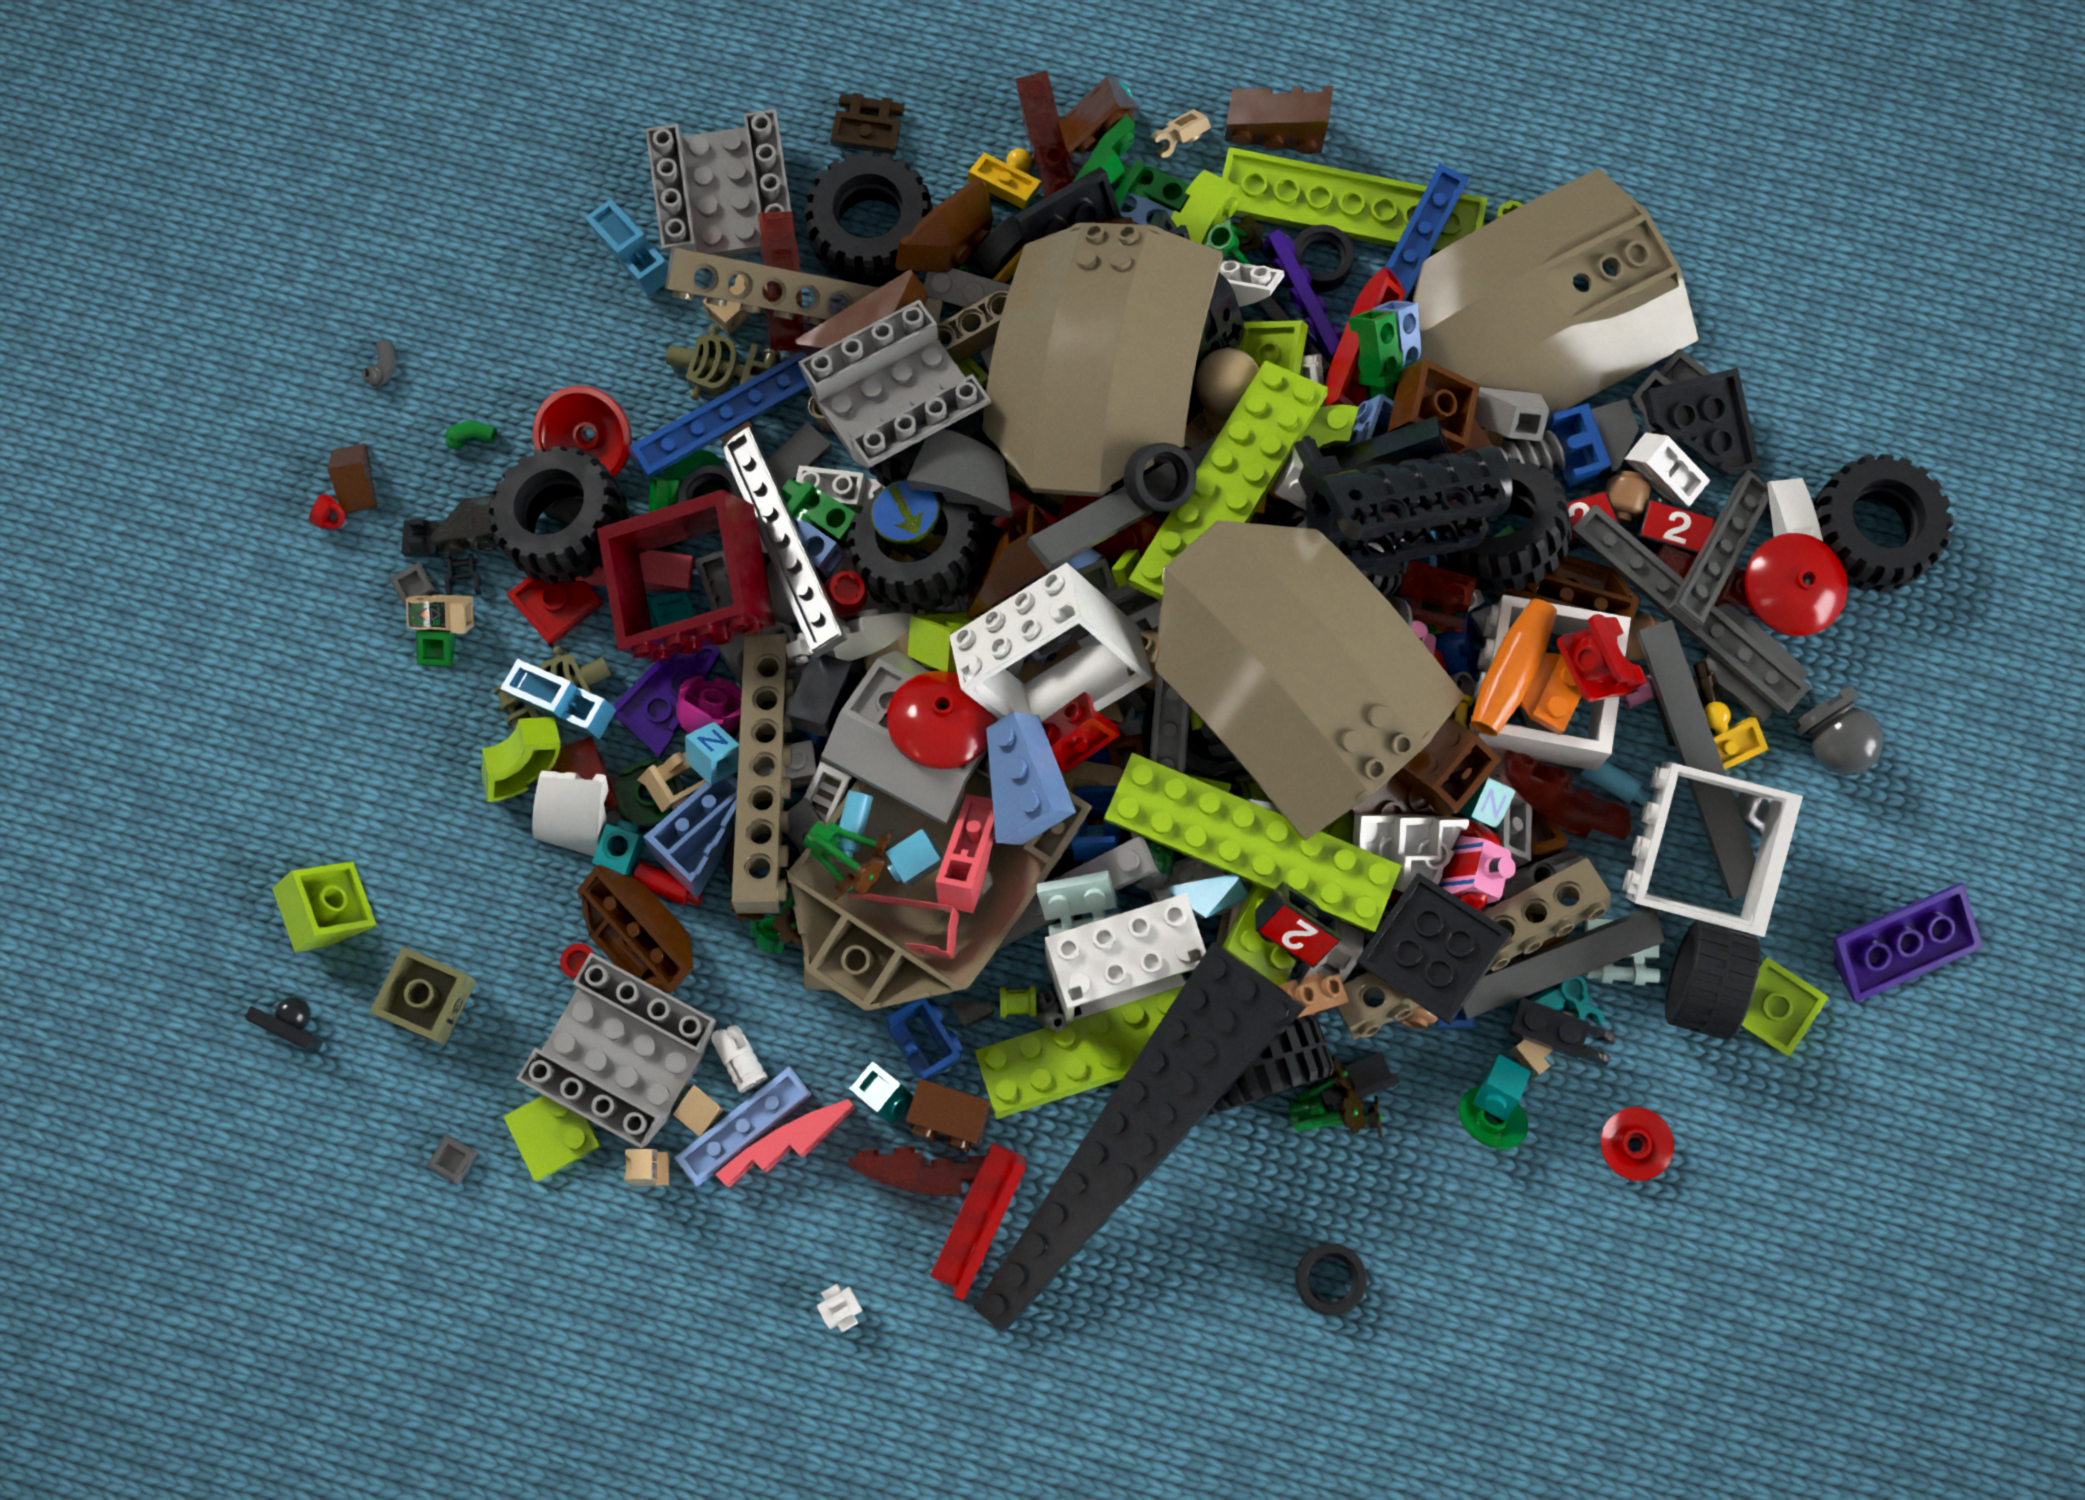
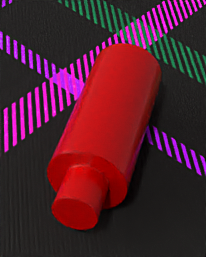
[633,861,704,906]

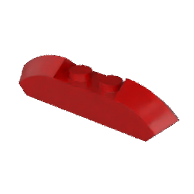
[1324,267,1406,407]

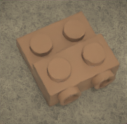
[1279,972,1349,1018]

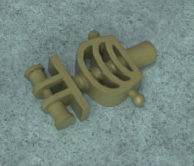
[666,326,781,400]
[493,646,612,731]

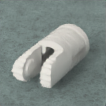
[711,1025,768,1093]

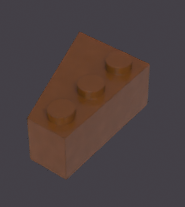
[1225,86,1333,154]

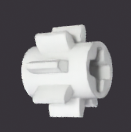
[817,1284,863,1332]

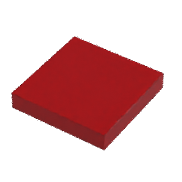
[506,577,604,647]

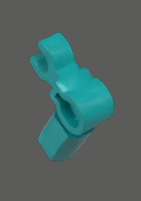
[1528,976,1605,1024]

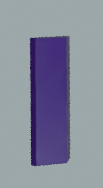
[1833,882,1983,1003]

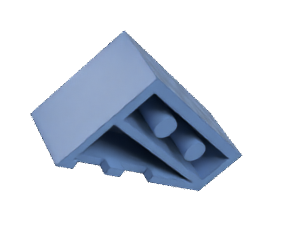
[986,711,1076,845]
[643,775,737,899]

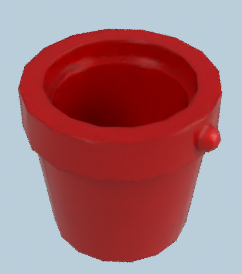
[824,570,868,618]

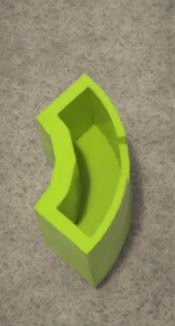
[1171,170,1239,245]
[1299,405,1359,450]
[481,717,561,802]

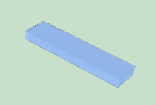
[674,1066,812,1187]

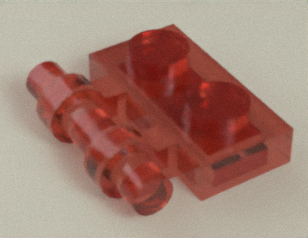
[1399,560,1478,633]

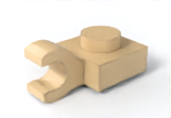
[1150,109,1211,158]

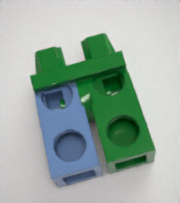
[1113,160,1190,225]
[1349,300,1421,400]
[781,479,856,579]

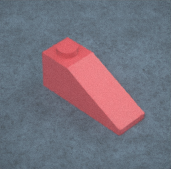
[935,794,995,913]

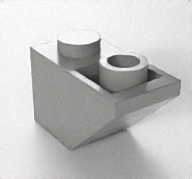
[1474,387,1549,441]

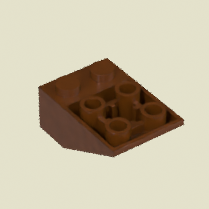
[1058,76,1138,154]
[966,503,1055,619]
[1396,717,1502,816]

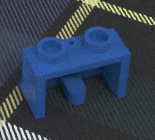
[1545,403,1612,490]
[1067,785,1121,861]
[885,998,963,1081]

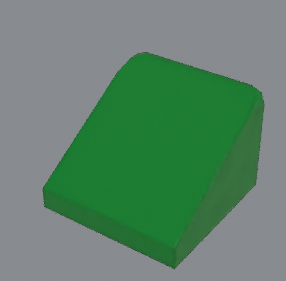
[416,629,456,667]

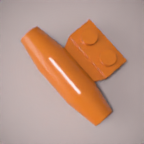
[1470,599,1581,736]

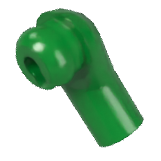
[445,420,497,449]

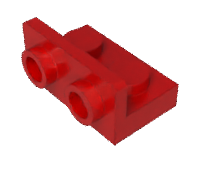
[1041,692,1120,773]

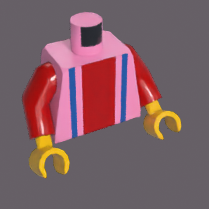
[1433,810,1516,911]

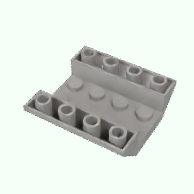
[645,109,795,257]
[798,300,991,468]
[821,650,999,826]
[516,953,716,1149]

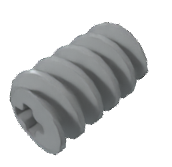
[1493,430,1565,473]

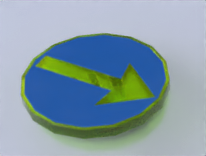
[870,480,941,544]

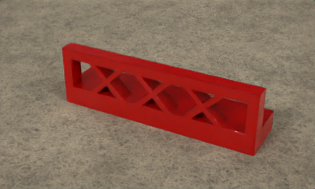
[930,1142,1026,1301]

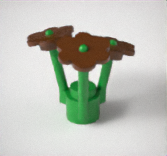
[803,821,893,901]

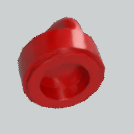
[309,493,345,530]

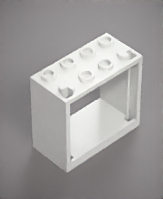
[949,562,1153,722]
[1468,595,1631,771]
[1623,761,1803,937]
[1045,893,1206,1024]

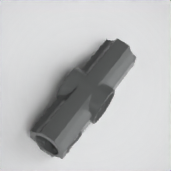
[1489,848,1584,907]

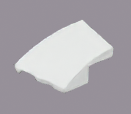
[532,771,609,856]
[1352,813,1469,892]

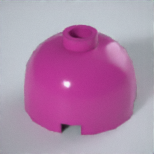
[676,676,742,736]

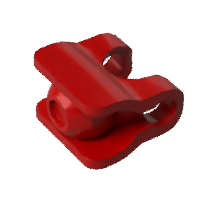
[1557,614,1647,702]

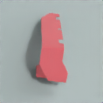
[848,894,960,958]

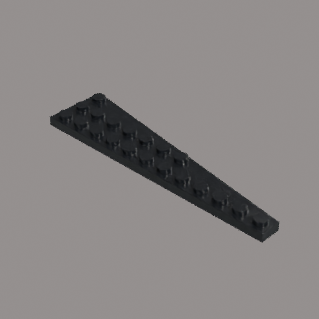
[974,942,1306,1331]

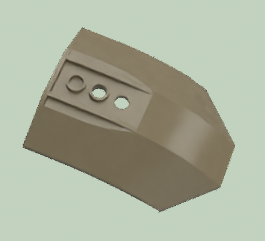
[1412,168,1699,421]

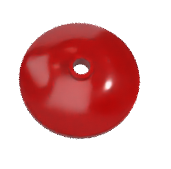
[532,385,632,478]
[1744,533,1848,637]
[887,671,996,769]

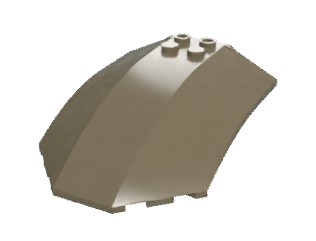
[982,223,1223,497]
[1155,521,1465,840]
[786,751,1093,1011]

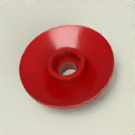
[1600,1107,1674,1181]

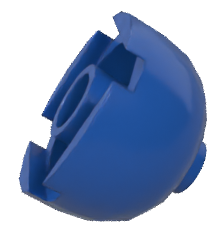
[1434,613,1478,681]

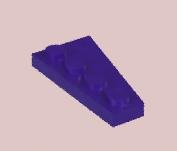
[1260,229,1342,358]
[613,612,721,759]

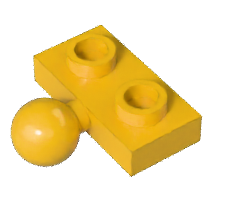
[967,148,1041,210]
[1703,702,1769,770]

